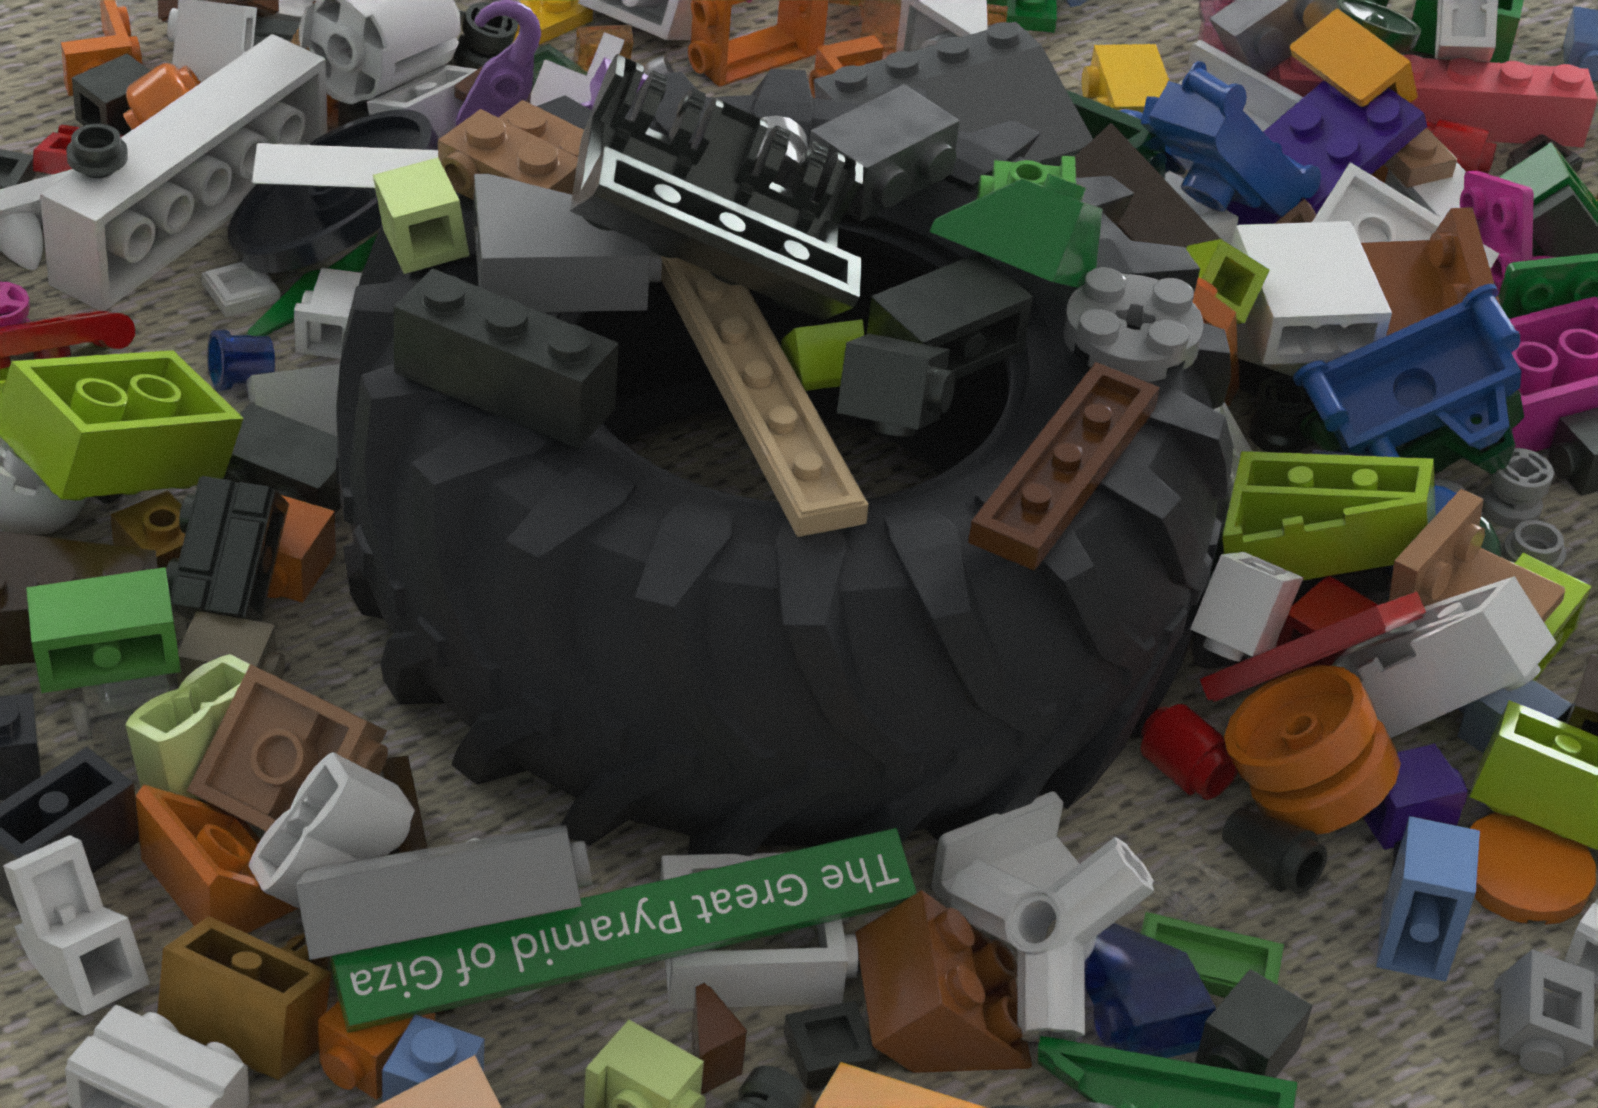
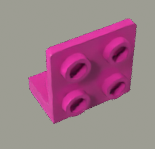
[1460,171,1556,295]

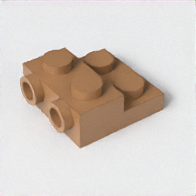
[438,100,584,200]
[187,664,388,832]

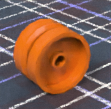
[1224,665,1401,835]

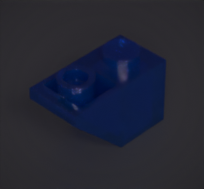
[1084,923,1216,1058]

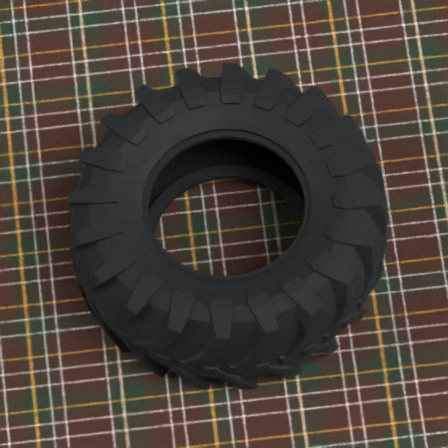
[336,69,1234,856]

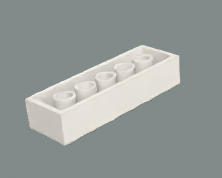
[40,34,327,311]

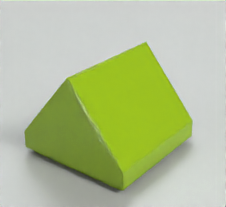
[781,319,864,391]

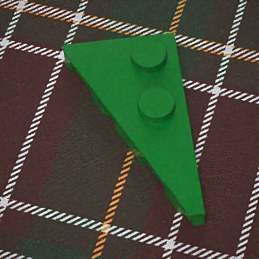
[1037,1035,1298,1108]

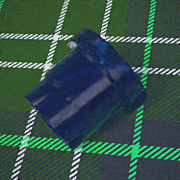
[207,329,275,391]

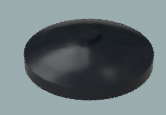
[228,109,440,273]

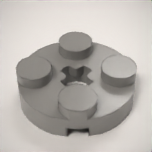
[1063,267,1203,382]

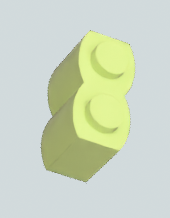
[125,654,250,800]

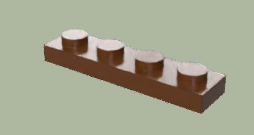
[968,362,1160,571]

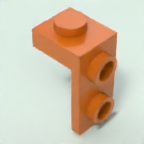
[61,0,142,96]

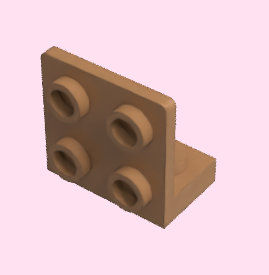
[1389,489,1565,622]

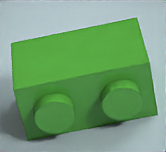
[26,567,181,693]

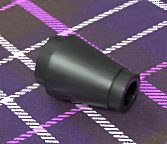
[1222,807,1327,894]

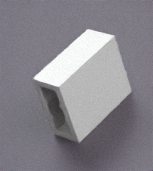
[1231,221,1392,365]

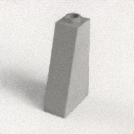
[296,825,593,960]

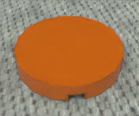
[1470,812,1596,925]

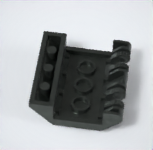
[570,54,863,320]

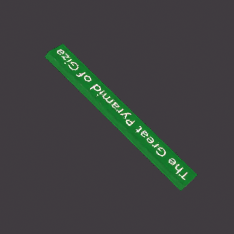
[330,828,917,1033]

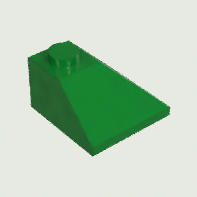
[930,173,1103,288]

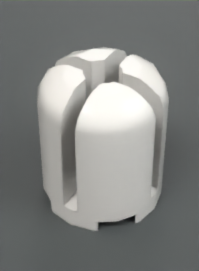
[299,0,461,105]

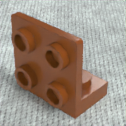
[1361,207,1501,336]

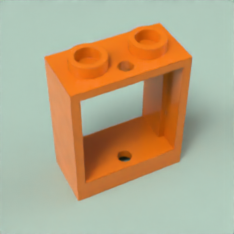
[688,0,829,87]

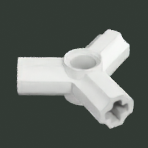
[948,837,1155,1042]

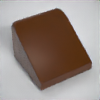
[692,982,747,1095]

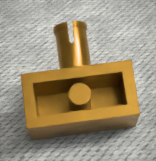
[157,916,331,1081]

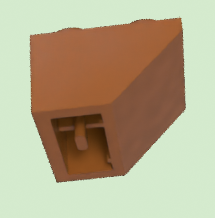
[855,890,1032,1073]

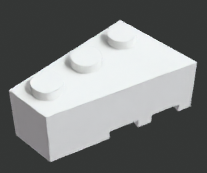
[1331,576,1557,738]

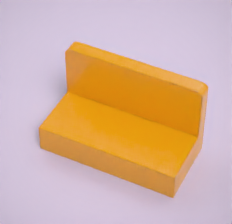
[1290,8,1418,107]

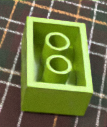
[0,350,244,501]

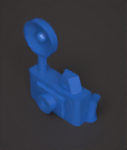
[1119,61,1321,217]
[1292,284,1521,578]

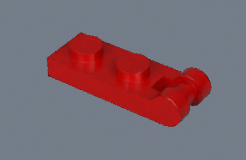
[0,310,135,369]

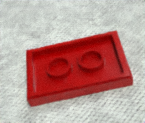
[1199,592,1426,702]

